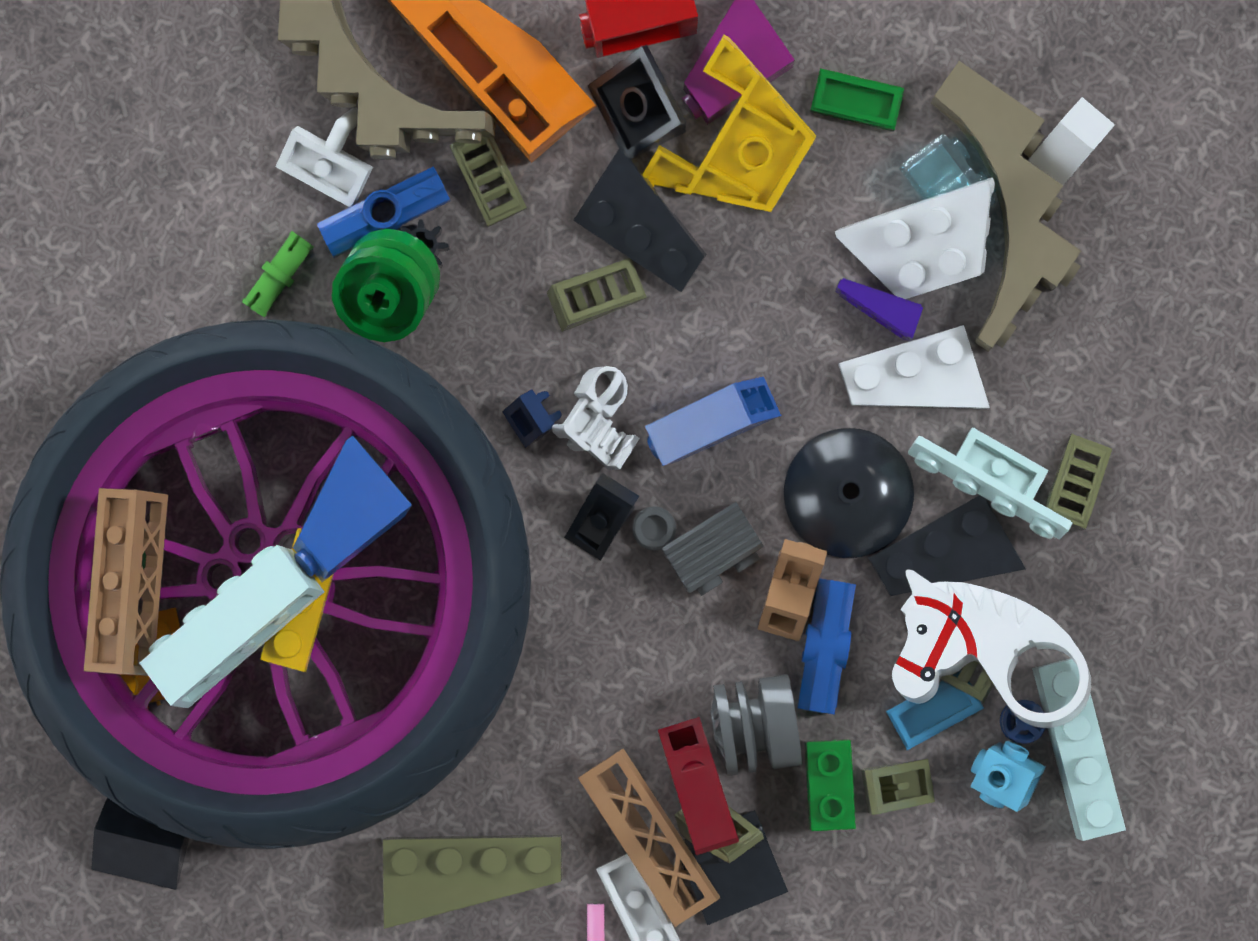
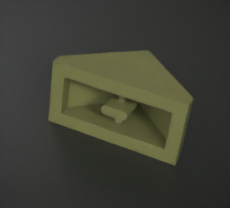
[861,759,935,815]

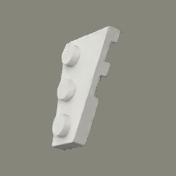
[839,325,990,409]

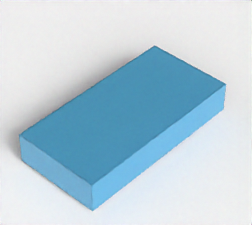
[885,670,984,750]

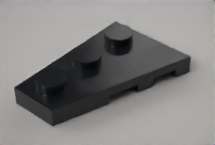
[573,147,707,292]
[868,495,1026,596]

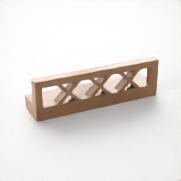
[84,488,168,676]
[578,748,720,927]

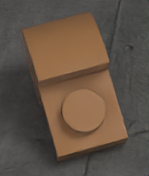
[757,539,827,641]

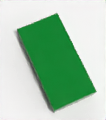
[810,68,904,132]

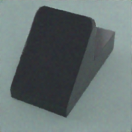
[564,473,639,561]

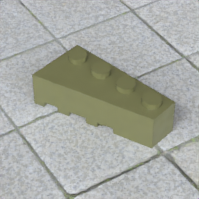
[383,835,562,929]

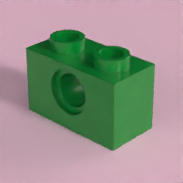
[804,739,856,831]

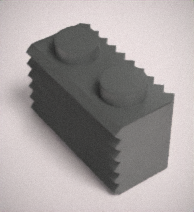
[661,502,764,596]

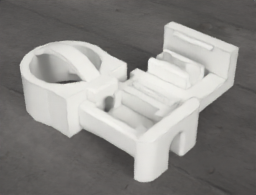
[552,366,640,470]

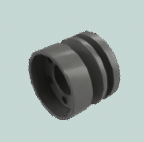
[710,674,802,776]

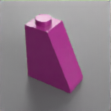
[681,0,795,125]

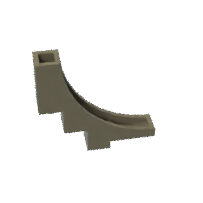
[931,61,1081,352]

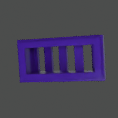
[835,278,923,342]

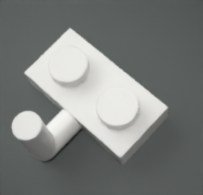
[276,108,373,207]

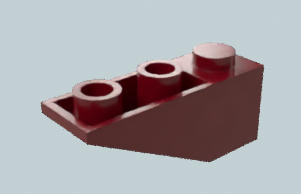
[658,717,739,855]

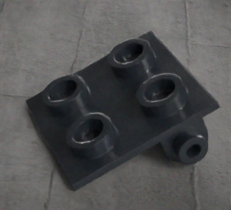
[682,810,788,925]

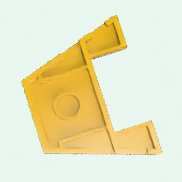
[642,34,816,212]

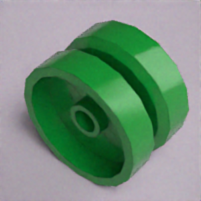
[332,229,440,343]

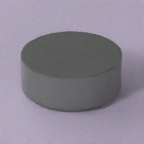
[632,506,676,550]

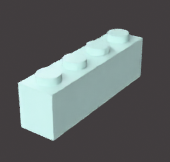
[140,545,325,708]
[1032,659,1126,841]

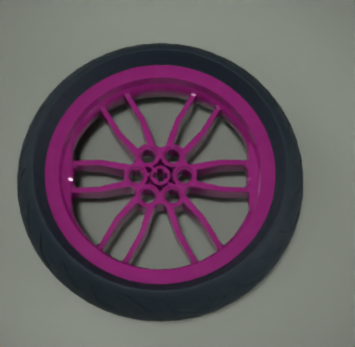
[0,319,531,849]

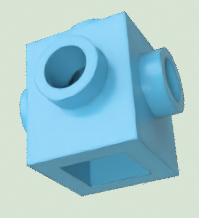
[970,741,1046,812]

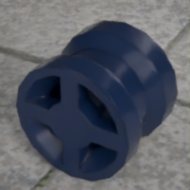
[999,699,1046,744]

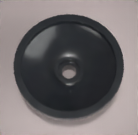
[784,428,914,558]

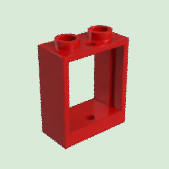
[579,0,698,58]

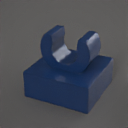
[502,389,562,448]

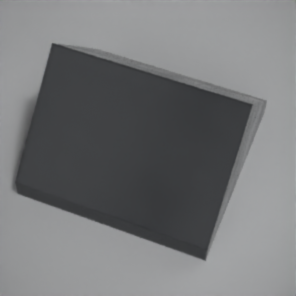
[587,45,686,159]
[91,798,189,890]

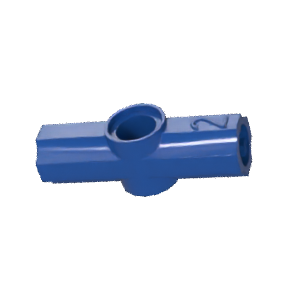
[317,166,451,258]
[797,578,856,715]

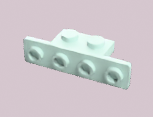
[908,427,1072,539]

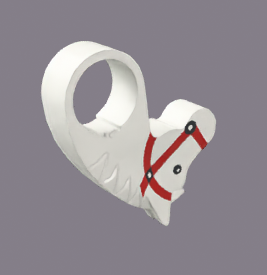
[892,569,1091,728]

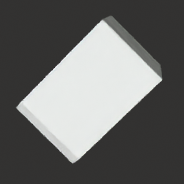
[1028,97,1115,185]

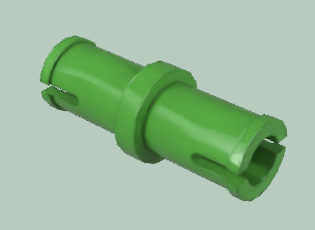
[242,231,314,318]

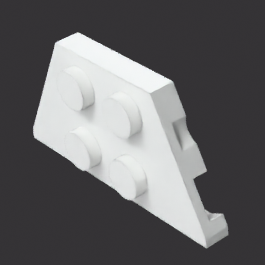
[835,177,995,299]

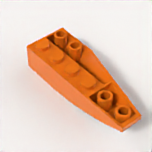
[387,0,596,163]

